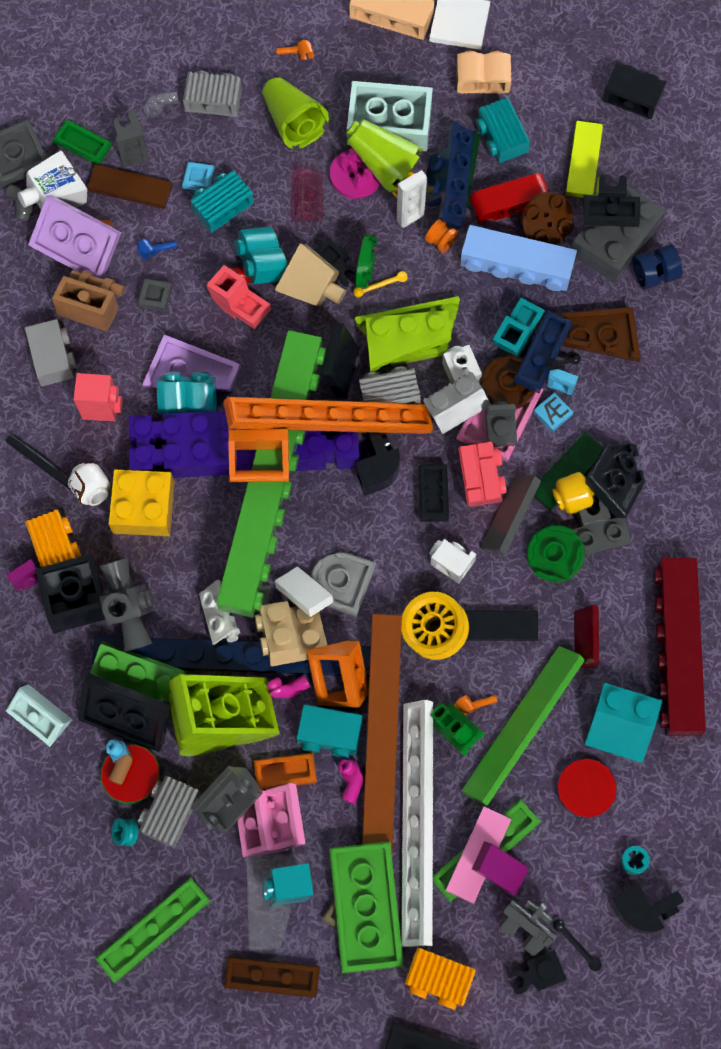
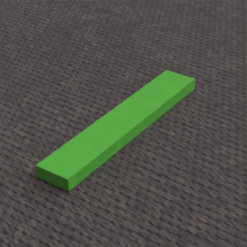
[461,646,585,806]

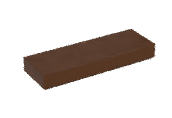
[87,164,173,209]
[224,956,320,998]

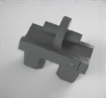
[499,900,557,956]

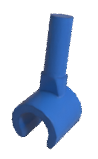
[137,239,177,259]

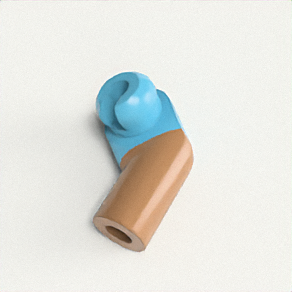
[106,739,133,785]

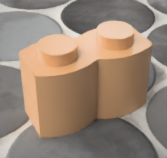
[456,51,511,93]

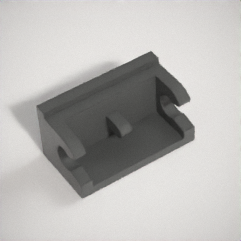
[114,110,150,168]
[191,766,263,833]

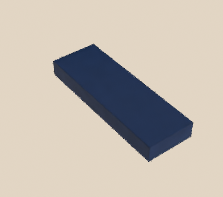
[513,311,573,394]

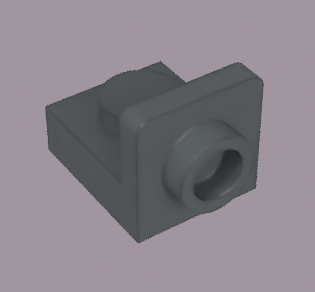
[486,401,517,447]

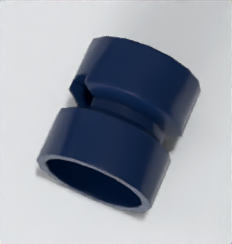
[633,244,683,290]

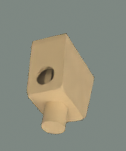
[275,243,347,306]

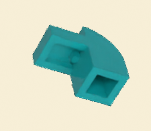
[492,298,545,357]

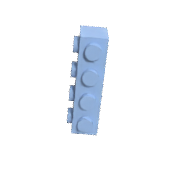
[460,225,577,291]

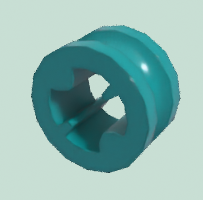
[111,818,138,846]
[621,846,650,875]

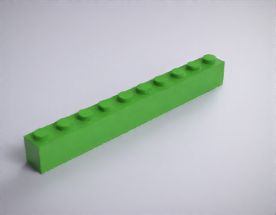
[216,330,326,618]

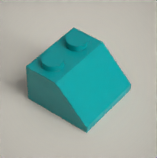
[585,683,662,763]

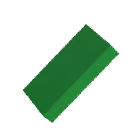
[52,119,112,165]

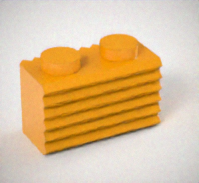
[25,510,82,567]
[404,947,476,1010]

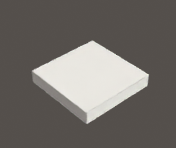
[430,0,490,50]

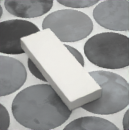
[396,170,427,228]

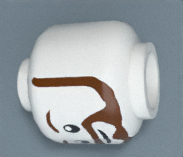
[68,463,111,506]

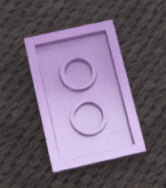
[28,195,122,279]

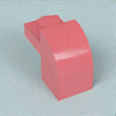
[206,265,272,329]

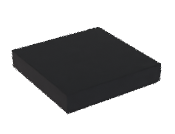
[321,323,359,399]

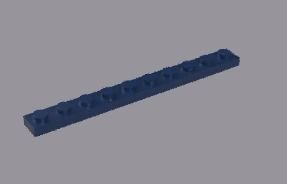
[92,636,371,677]

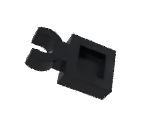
[316,238,357,287]
[508,950,567,994]

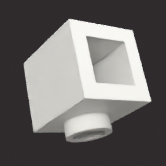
[442,345,482,384]

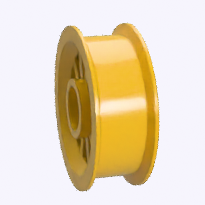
[401,592,469,660]

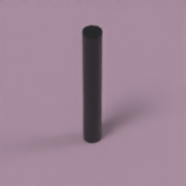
[6,434,71,491]

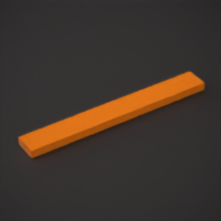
[223,397,434,434]

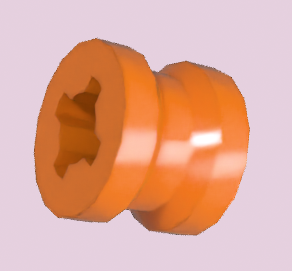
[425,219,459,253]

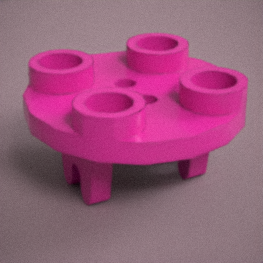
[330,148,381,200]

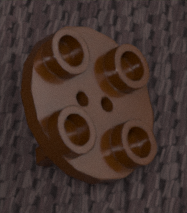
[521,191,574,245]

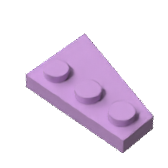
[142,335,242,392]

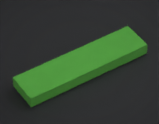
[433,799,541,902]
[95,877,211,983]

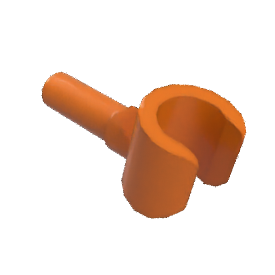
[276,40,314,60]
[454,695,497,716]

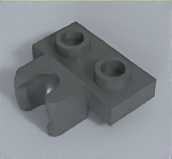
[572,500,632,556]

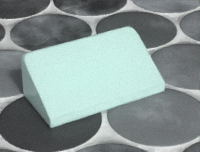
[6,684,73,747]

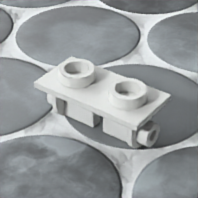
[199,580,240,645]

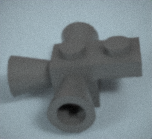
[99,558,154,652]

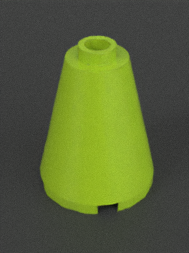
[262,77,329,149]
[346,119,423,192]

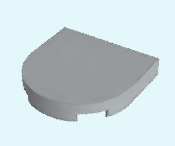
[311,552,376,617]

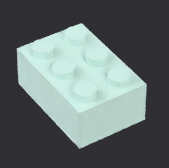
[347,81,433,152]

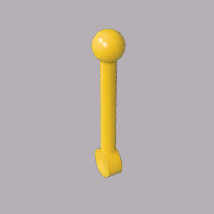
[353,271,408,298]

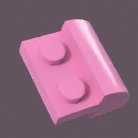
[237,784,305,857]

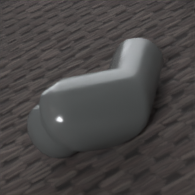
[5,184,33,221]

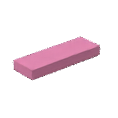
[446,807,511,904]

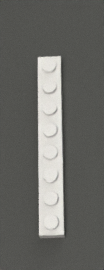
[402,700,433,947]

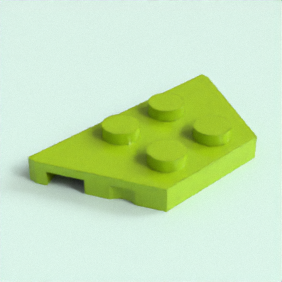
[355,296,460,366]

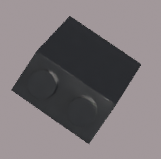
[35,554,106,634]

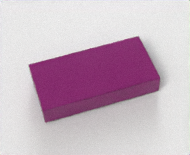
[472,841,529,896]

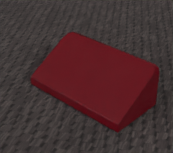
[574,605,599,668]

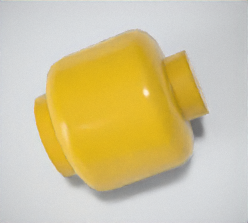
[552,472,595,514]

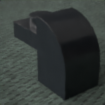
[355,432,400,496]
[609,884,684,934]

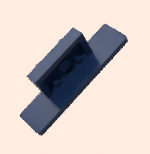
[425,122,474,229]

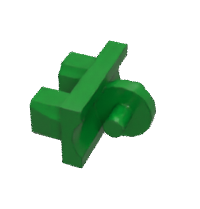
[430,703,485,756]

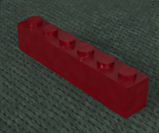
[653,558,706,736]

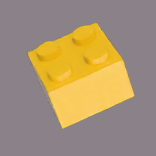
[109,470,175,536]

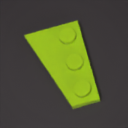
[365,310,451,372]

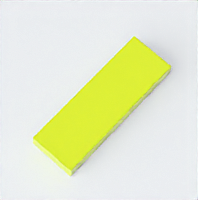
[566,121,603,198]

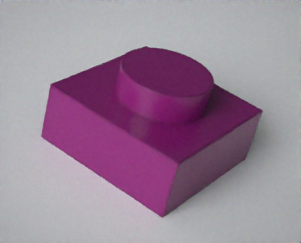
[6,559,38,591]

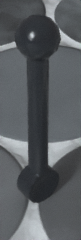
[547,354,581,371]
[553,919,602,971]

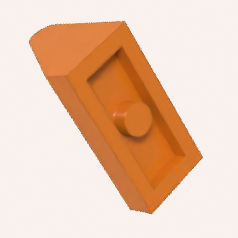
[228,429,289,482]
[307,641,369,708]

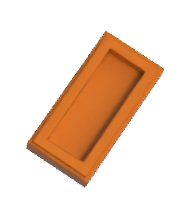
[254,752,317,790]

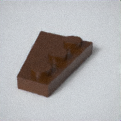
[557,307,640,362]

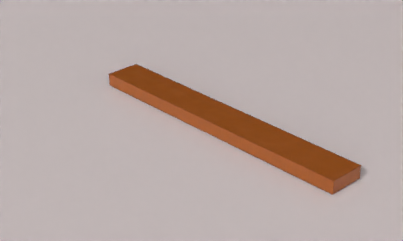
[362,614,402,853]

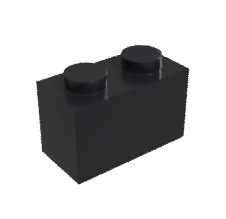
[602,63,667,120]

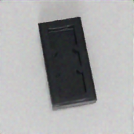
[419,464,449,522]

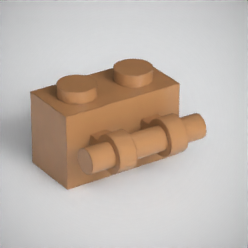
[52,269,125,332]

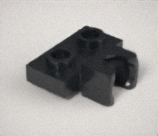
[583,175,640,227]

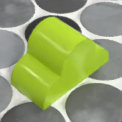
[167,674,280,756]

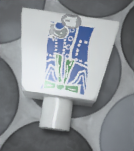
[17,151,87,209]

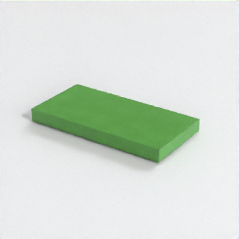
[329,842,404,973]

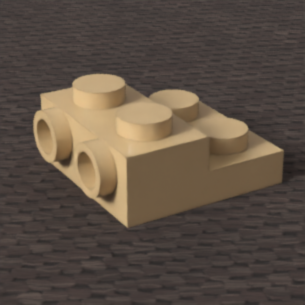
[255,601,327,666]

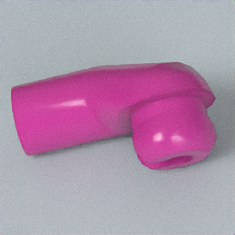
[266,674,310,698]
[338,758,365,805]

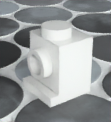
[429,539,476,584]

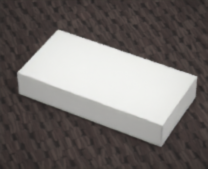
[275,566,333,617]

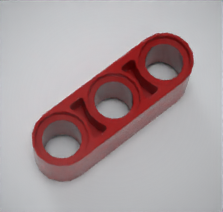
[469,174,549,225]

